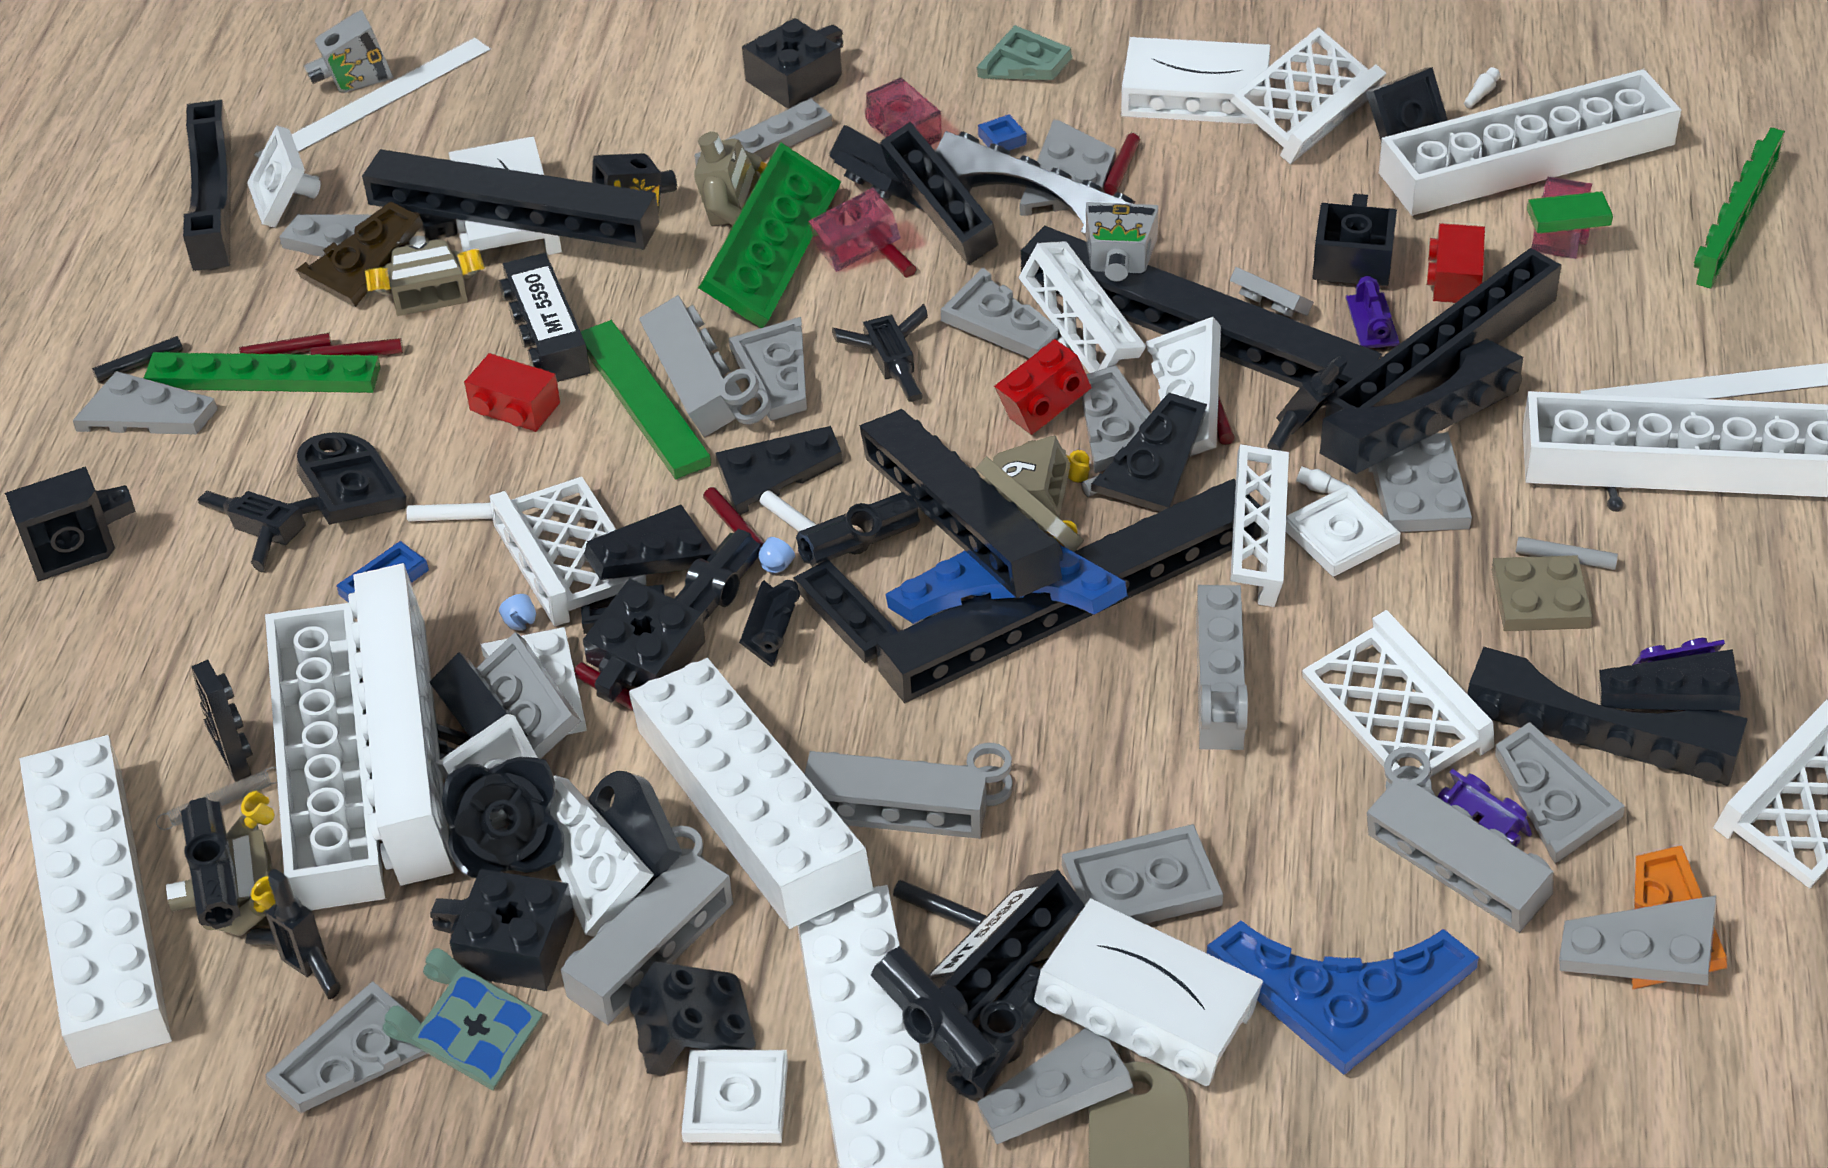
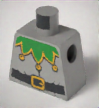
[304,10,393,93]
[1086,202,1159,281]

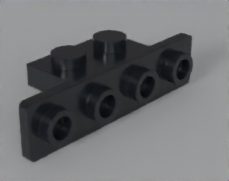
[829,125,924,211]

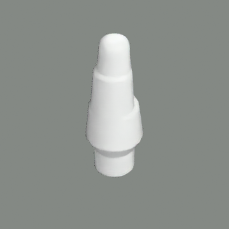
[1464,67,1501,108]
[1296,466,1358,494]

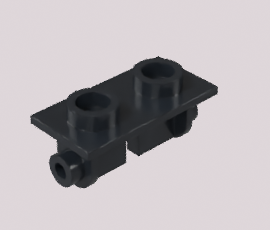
[739,580,800,667]

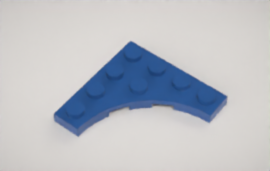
[885,544,1127,624]
[1207,920,1479,1075]

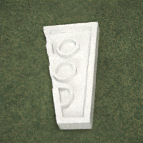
[1146,317,1221,456]
[550,775,654,937]

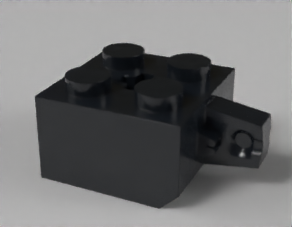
[742,18,843,109]
[1312,193,1397,286]
[5,466,136,582]
[583,578,705,703]
[430,869,575,991]

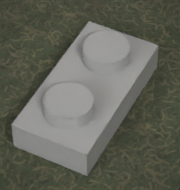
[1229,267,1314,317]

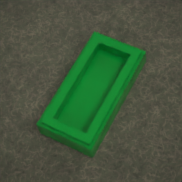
[1527,191,1613,233]

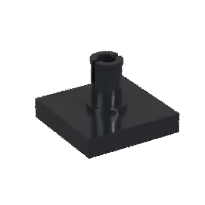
[1366,67,1448,144]

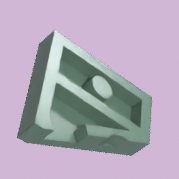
[976,25,1073,80]

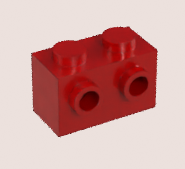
[994,339,1092,436]

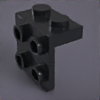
[629,962,756,1076]

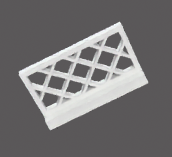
[1230,27,1386,165]
[490,477,646,627]
[1302,610,1495,780]
[1713,700,1828,889]

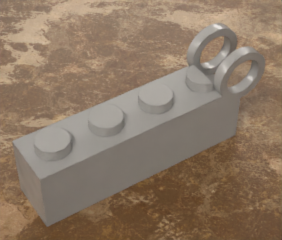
[639,295,772,437]
[1196,585,1248,750]
[805,743,1012,839]
[1366,747,1553,933]
[561,826,733,1025]

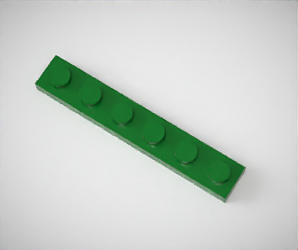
[1694,127,1785,289]
[144,352,381,393]

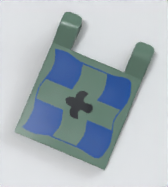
[382,948,543,1091]

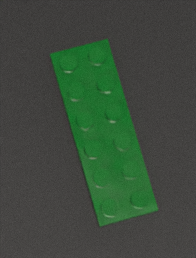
[698,142,842,328]

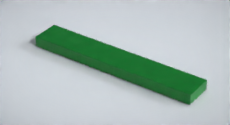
[580,320,711,480]

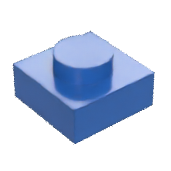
[978,114,1027,151]

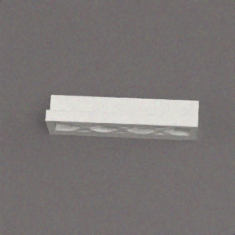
[1018,242,1146,373]
[1230,444,1289,607]

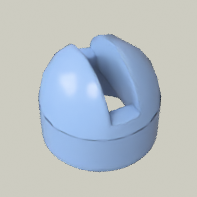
[759,537,795,573]
[499,594,536,631]

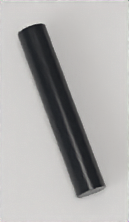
[92,336,183,382]
[893,879,987,930]

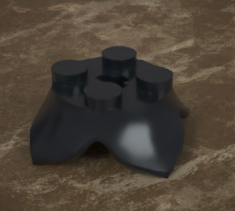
[441,757,564,879]

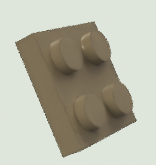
[1491,555,1592,631]

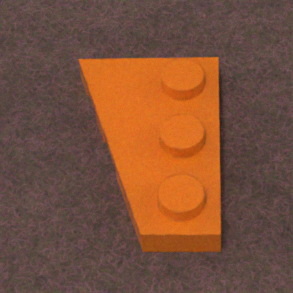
[1632,845,1727,990]

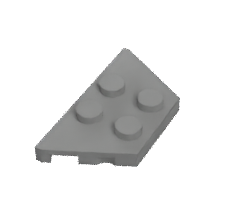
[1020,120,1116,216]

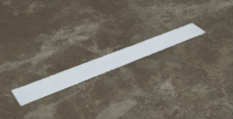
[254,38,490,158]
[1580,363,1828,399]

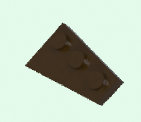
[295,202,423,307]

